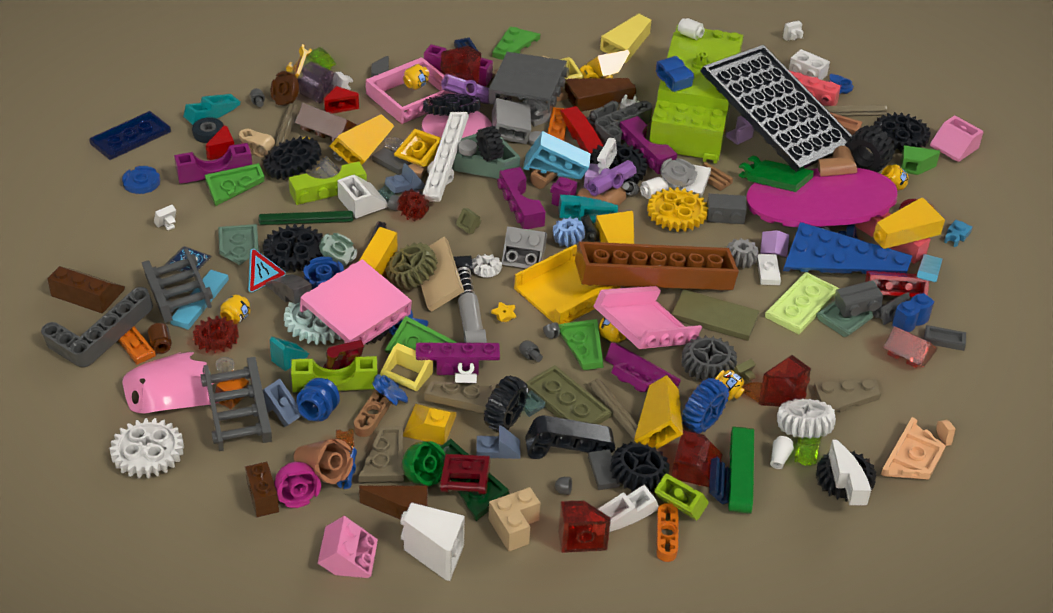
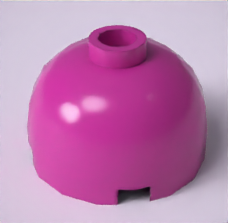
[274,462,321,508]

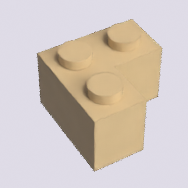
[489,487,540,552]

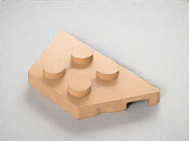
[881,417,946,479]

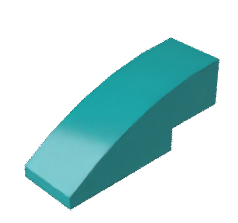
[183,94,241,125]
[558,195,618,223]

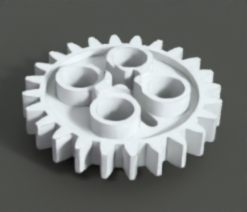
[110,418,184,478]

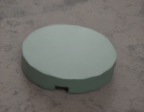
[319,233,357,266]

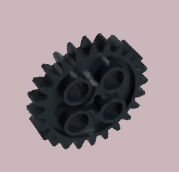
[423,94,481,116]
[874,112,931,152]
[263,136,322,180]
[590,141,647,185]
[263,224,323,272]

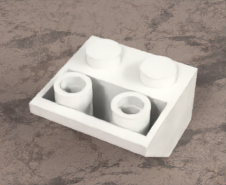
[337,175,388,218]

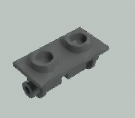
[587,101,619,127]
[873,292,910,325]

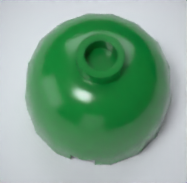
[402,441,445,486]

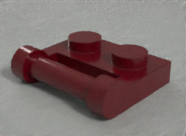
[323,340,364,370]
[440,454,491,494]

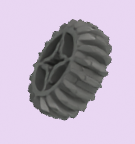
[681,335,737,381]

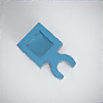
[944,219,973,247]

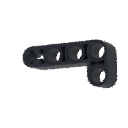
[525,415,616,459]

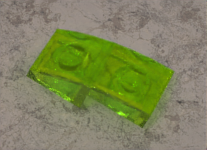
[307,47,336,72]
[794,436,822,466]

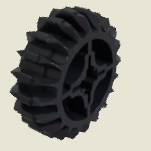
[484,375,528,432]
[610,441,670,492]
[816,450,876,502]

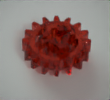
[193,316,239,354]

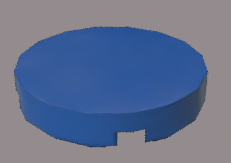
[122,166,160,194]

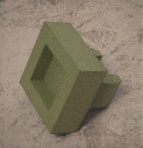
[456,208,482,234]
[733,358,756,386]

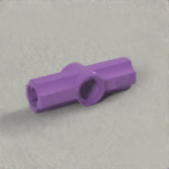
[441,74,489,104]
[587,160,636,196]

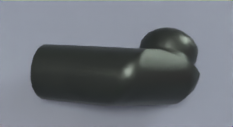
[581,214,599,242]

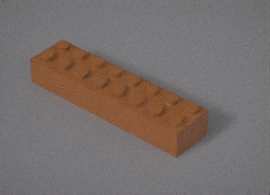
[575,241,739,291]

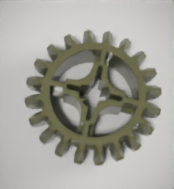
[385,242,438,290]

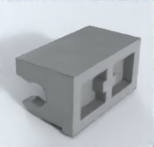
[518,97,551,126]

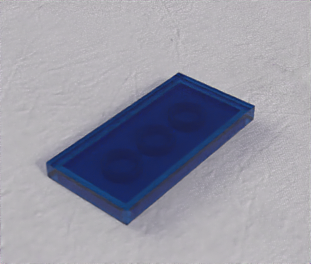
[89,111,171,160]

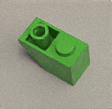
[900,146,940,175]

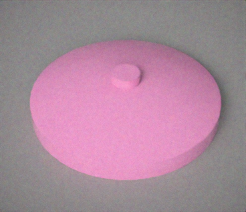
[422,111,492,138]

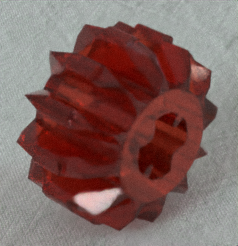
[397,188,429,222]

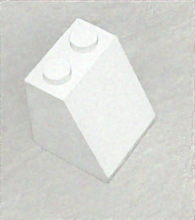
[401,503,465,581]

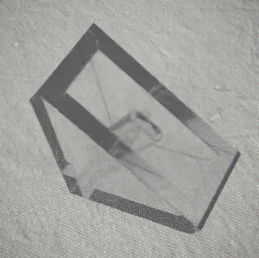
[306,156,341,179]

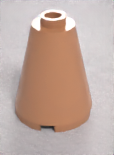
[294,439,353,484]

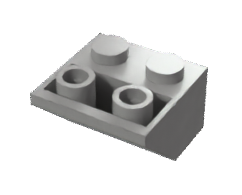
[502,226,547,269]

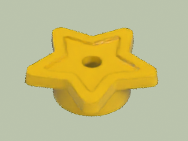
[491,302,516,322]

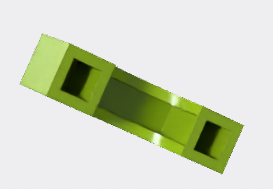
[289,161,367,205]
[291,356,377,392]

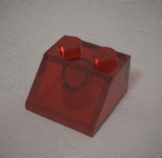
[440,46,481,88]
[884,326,938,368]
[758,355,811,407]
[672,430,723,487]
[558,500,611,553]

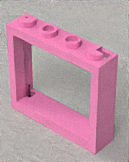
[366,57,455,124]

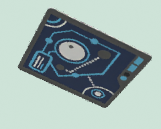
[165,246,212,272]

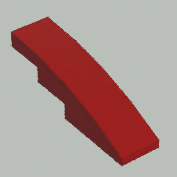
[560,106,603,153]

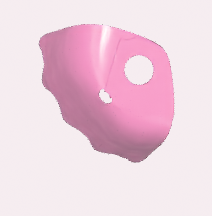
[122,352,219,413]

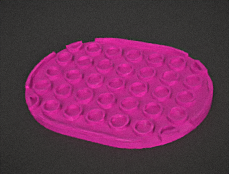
[747,168,898,227]

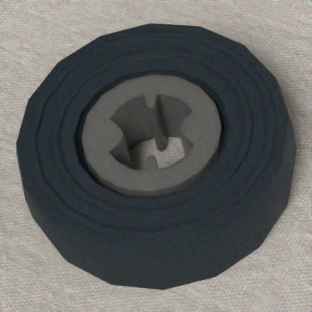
[192,117,224,143]

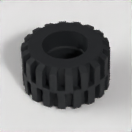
[845,125,895,173]

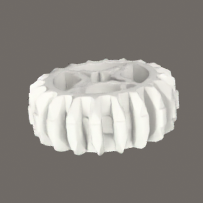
[777,398,836,439]

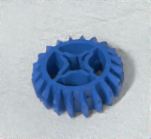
[682,378,729,434]

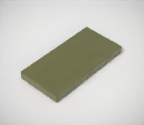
[672,290,760,341]
[526,365,612,425]

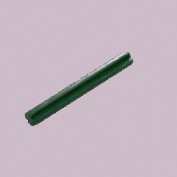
[259,211,353,225]

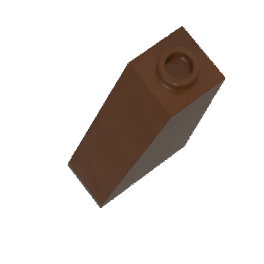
[564,78,636,112]

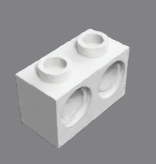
[789,49,830,80]

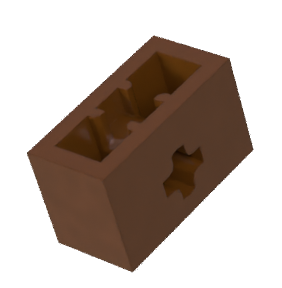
[245,462,279,517]

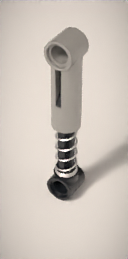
[453,255,487,343]

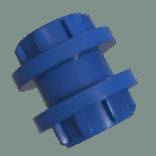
[296,378,340,421]

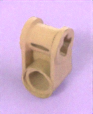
[239,129,275,158]

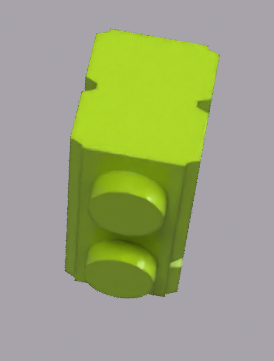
[654,473,709,521]

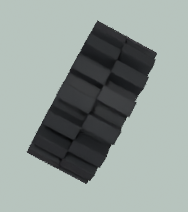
[476,126,504,162]

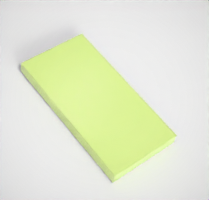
[765,272,839,335]

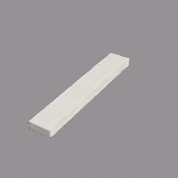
[421,112,469,202]

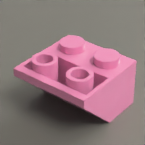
[930,115,984,162]
[318,516,378,578]

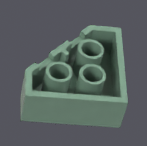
[452,134,520,179]

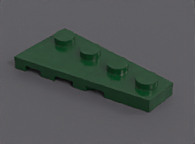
[441,439,510,521]

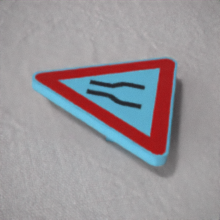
[248,249,286,292]

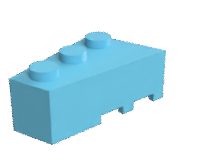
[523,131,591,180]

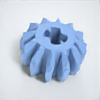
[553,216,585,248]

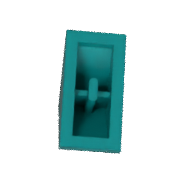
[269,336,309,371]

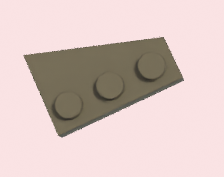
[424,381,498,413]

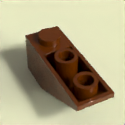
[359,485,428,520]

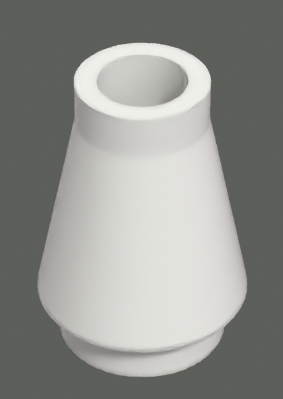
[770,436,794,469]

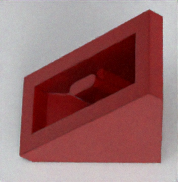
[324,86,359,114]
[205,125,234,160]

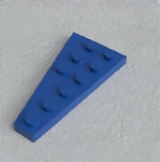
[783,222,912,274]

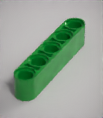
[728,426,754,514]

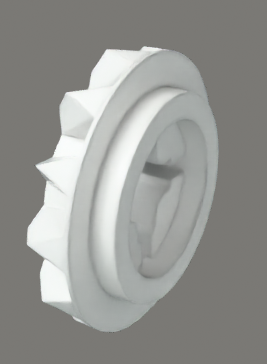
[472,254,502,277]

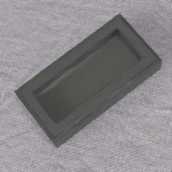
[372,147,411,175]
[924,325,966,351]
[588,450,620,490]

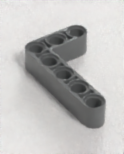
[41,287,153,367]

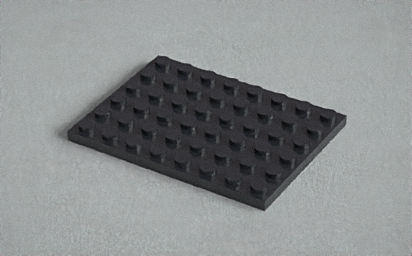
[700,45,852,172]

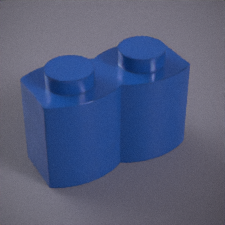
[656,56,694,92]
[892,293,934,334]

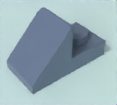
[384,163,425,193]
[263,379,302,427]
[476,425,520,459]

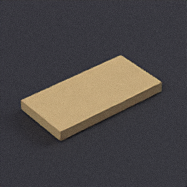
[420,237,464,312]

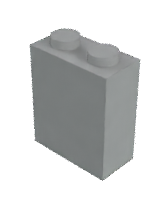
[492,98,531,144]

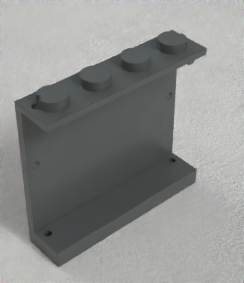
[489,52,569,113]

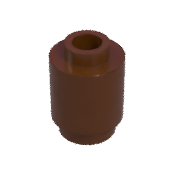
[148,323,172,354]

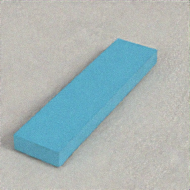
[917,254,943,282]
[170,270,229,330]

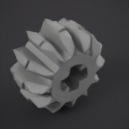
[727,238,759,269]

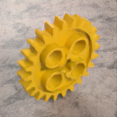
[647,187,708,232]

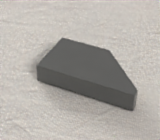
[371,56,389,77]

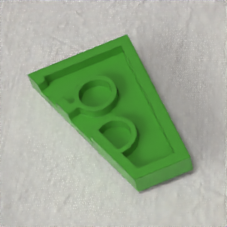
[492,27,540,60]
[205,163,264,206]
[385,316,458,361]
[558,319,604,370]

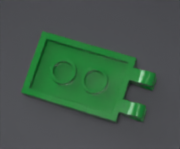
[739,155,813,192]

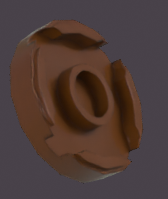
[270,71,299,106]

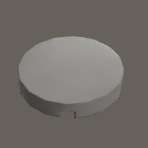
[660,158,697,186]

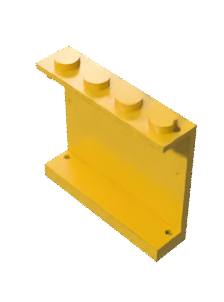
[514,244,621,324]

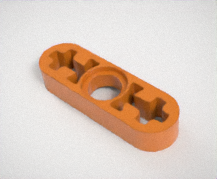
[656,503,678,562]

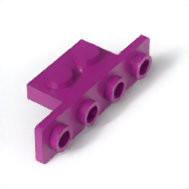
[605,342,681,392]
[416,343,500,375]

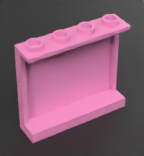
[300,259,412,345]
[593,286,702,349]

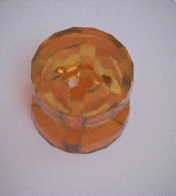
[336,429,354,451]

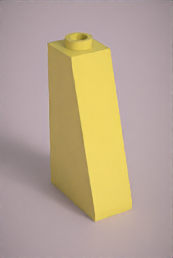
[600,14,651,63]

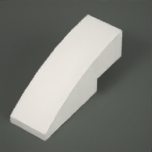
[829,440,871,505]
[586,485,659,535]

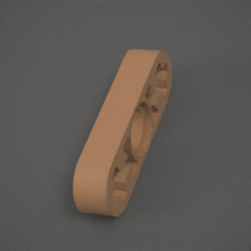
[354,390,392,437]

